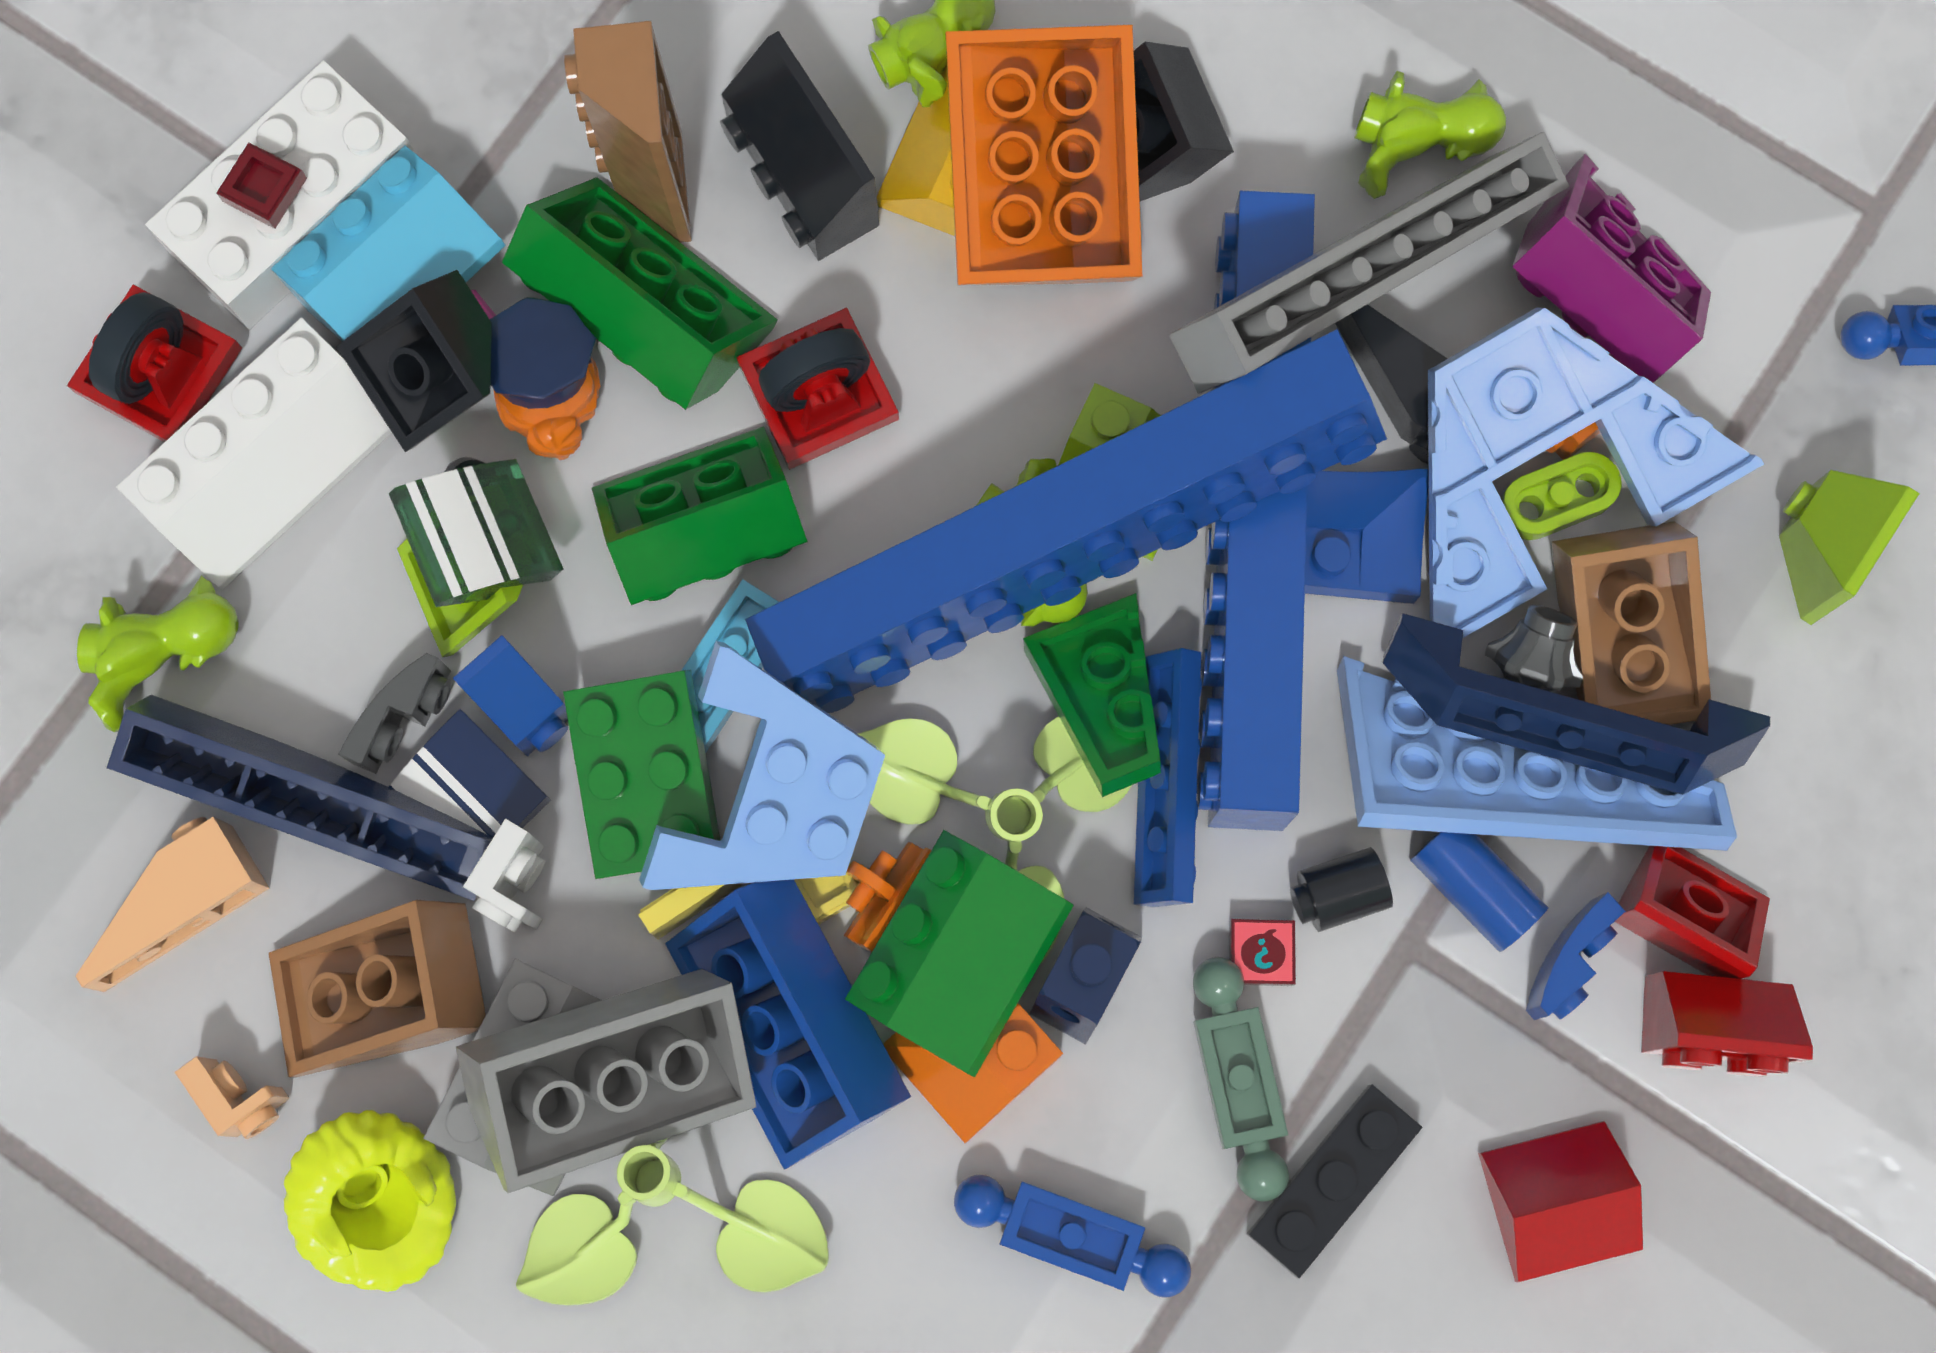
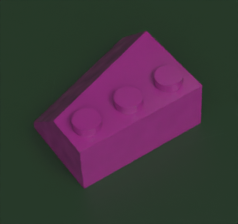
[1512,154,1711,383]

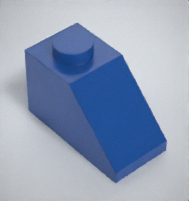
[453,635,568,757]

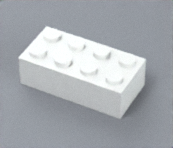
[145,60,415,330]

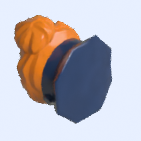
[490,297,601,460]

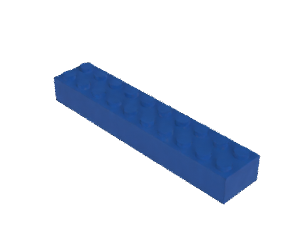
[1197,191,1315,831]
[745,329,1387,713]

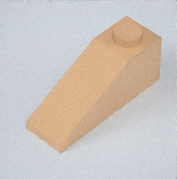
[75,817,269,992]

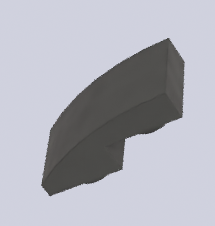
[338,653,452,774]

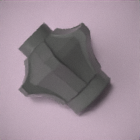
[1485,605,1583,692]

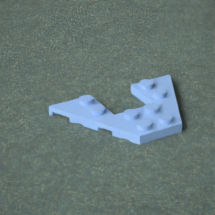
[1428,307,1764,638]

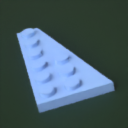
[1337,656,1737,851]

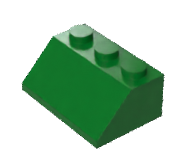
[591,426,808,605]
[845,830,1074,1077]

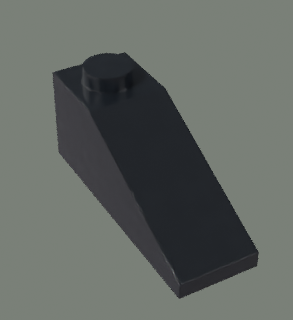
[1335,304,1448,465]

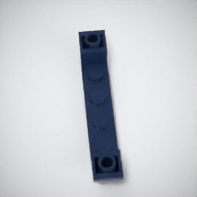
[1383,613,1770,795]

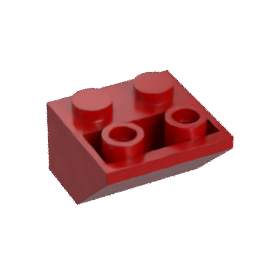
[1641,971,1813,1077]

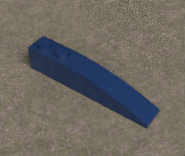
[106,695,493,901]

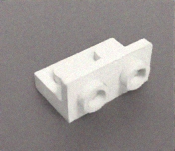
[463,819,545,932]

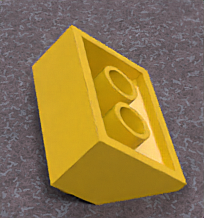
[877,64,955,236]

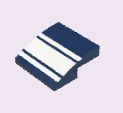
[389,709,551,837]

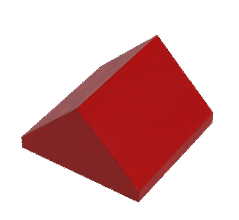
[1615,846,1770,979]
[1478,1121,1643,1282]

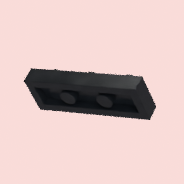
[1246,1084,1423,1279]

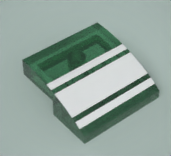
[389,459,564,607]

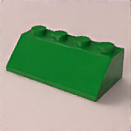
[502,177,778,410]

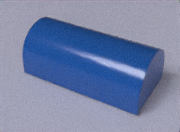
[1410,832,1549,952]

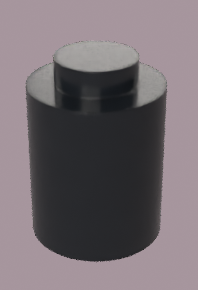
[1290,847,1393,932]

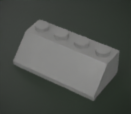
[456,969,757,1193]

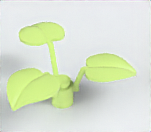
[858,716,1132,963]
[516,1138,829,1305]

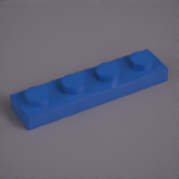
[1133,648,1202,907]

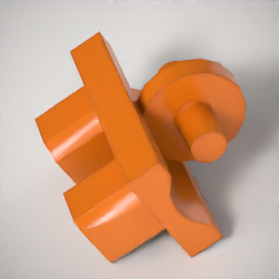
[844,842,931,952]

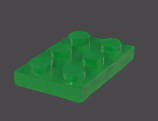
[563,670,720,879]

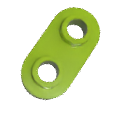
[1501,452,1622,540]

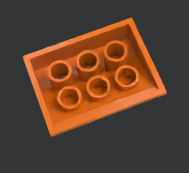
[945,25,1143,285]

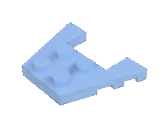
[639,641,885,890]

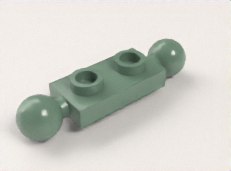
[1193,957,1289,1202]

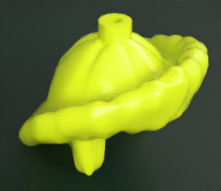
[283,1110,456,1292]

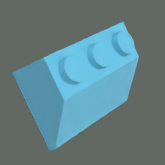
[271,145,506,342]

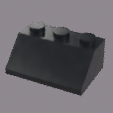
[720,31,879,261]

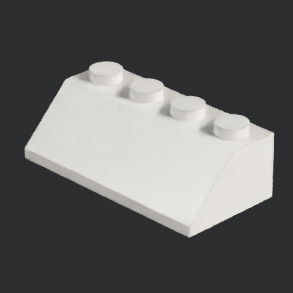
[116,317,392,590]

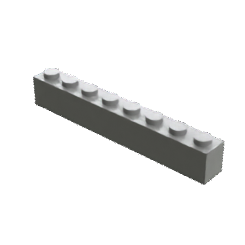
[1169,132,1570,394]

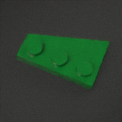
[1023,593,1161,797]

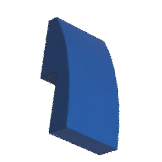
[1526,892,1626,1020]

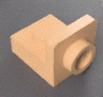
[175,1056,289,1139]

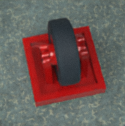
[66,284,242,442]
[736,307,899,470]

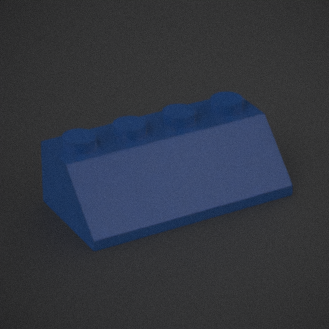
[665,879,911,1170]

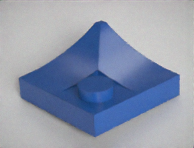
[1305,469,1429,604]

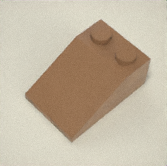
[1552,521,1711,725]
[269,900,486,1077]

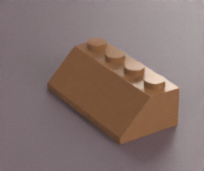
[564,21,692,243]

